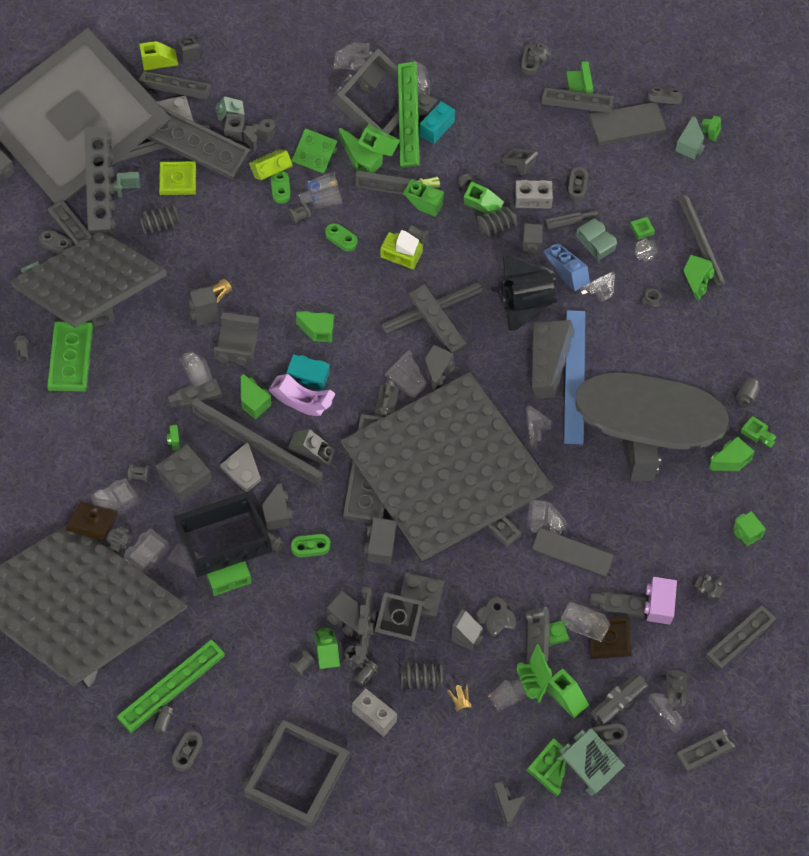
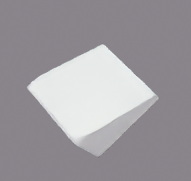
[396,230,419,256]

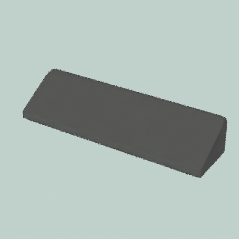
[532,528,614,577]

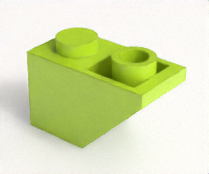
[139,41,178,71]

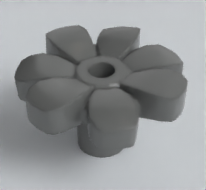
[529,43,551,63]

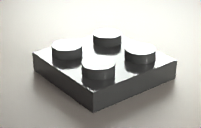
[400,573,445,619]

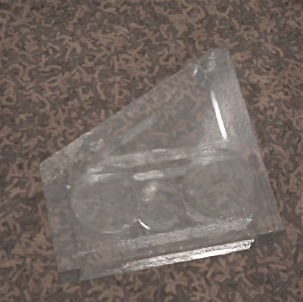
[385,350,426,399]

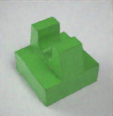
[701,116,721,142]

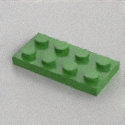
[48,322,93,392]

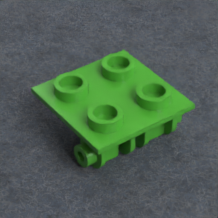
[292,128,338,174]
[516,644,552,702]

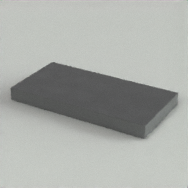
[589,102,667,146]

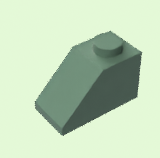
[675,116,705,160]

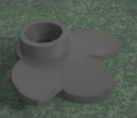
[476,597,516,637]

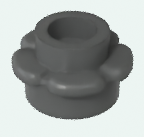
[458,173,474,191]

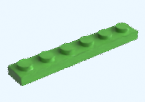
[398,62,420,168]
[117,639,225,734]

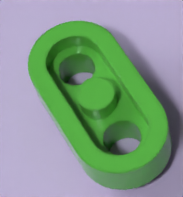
[271,171,290,204]
[325,223,358,251]
[291,534,331,557]

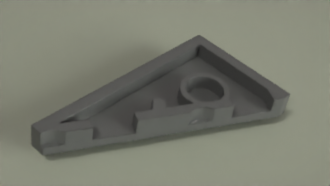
[355,587,378,663]

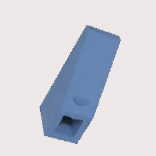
[543,243,590,291]

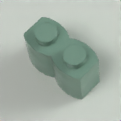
[576,218,617,261]

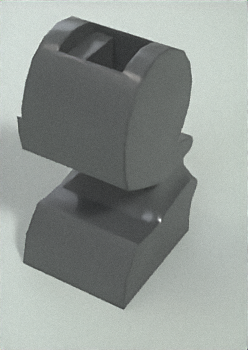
[243,119,275,152]

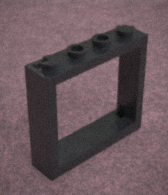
[173,492,273,577]

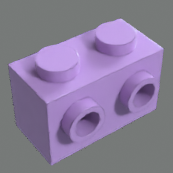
[644,577,677,625]

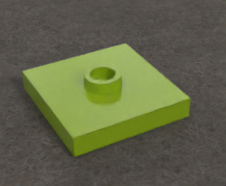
[159,161,196,195]

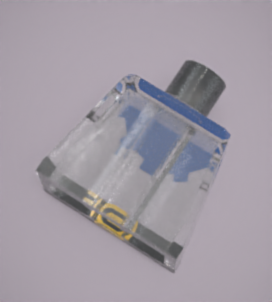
[299,172,343,209]

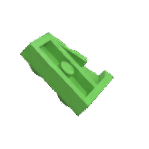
[526,738,566,796]

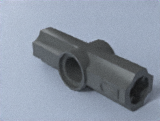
[591,673,648,726]

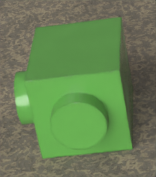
[733,511,766,546]

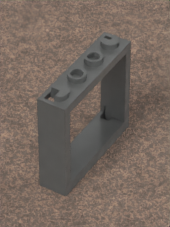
[331,49,425,134]
[242,720,350,830]

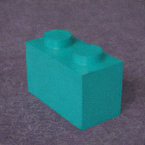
[419,101,455,145]
[286,354,330,391]

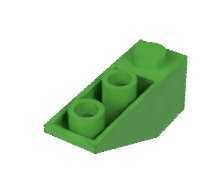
[339,128,383,173]

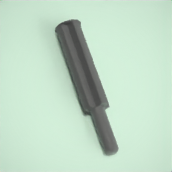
[544,210,598,230]

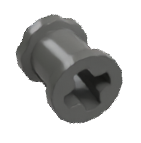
[288,203,311,225]
[407,225,429,246]
[128,464,150,483]
[289,650,316,677]

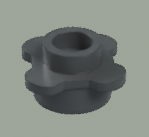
[642,289,663,308]

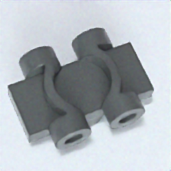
[694,574,724,600]

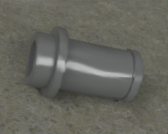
[14,336,29,361]
[258,529,284,552]
[354,660,378,687]
[153,706,174,734]

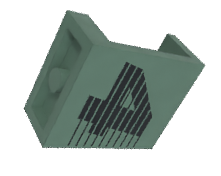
[557,728,625,796]

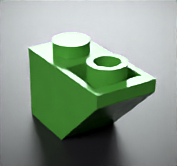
[358,124,400,156]
[404,179,444,217]
[464,181,504,215]
[683,255,714,300]
[296,311,334,342]
[241,374,271,420]
[709,437,755,471]
[314,628,340,669]
[546,668,589,719]

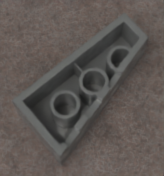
[532,320,575,399]

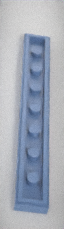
[564,310,585,445]

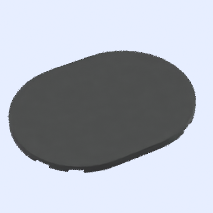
[575,373,729,449]

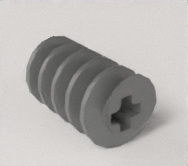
[139,205,179,235]
[477,205,517,237]
[401,663,443,690]

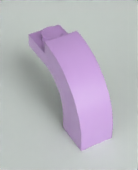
[268,374,335,416]

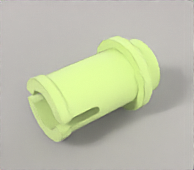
[418,177,440,188]

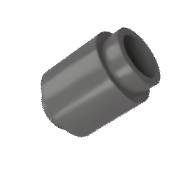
[736,378,760,406]

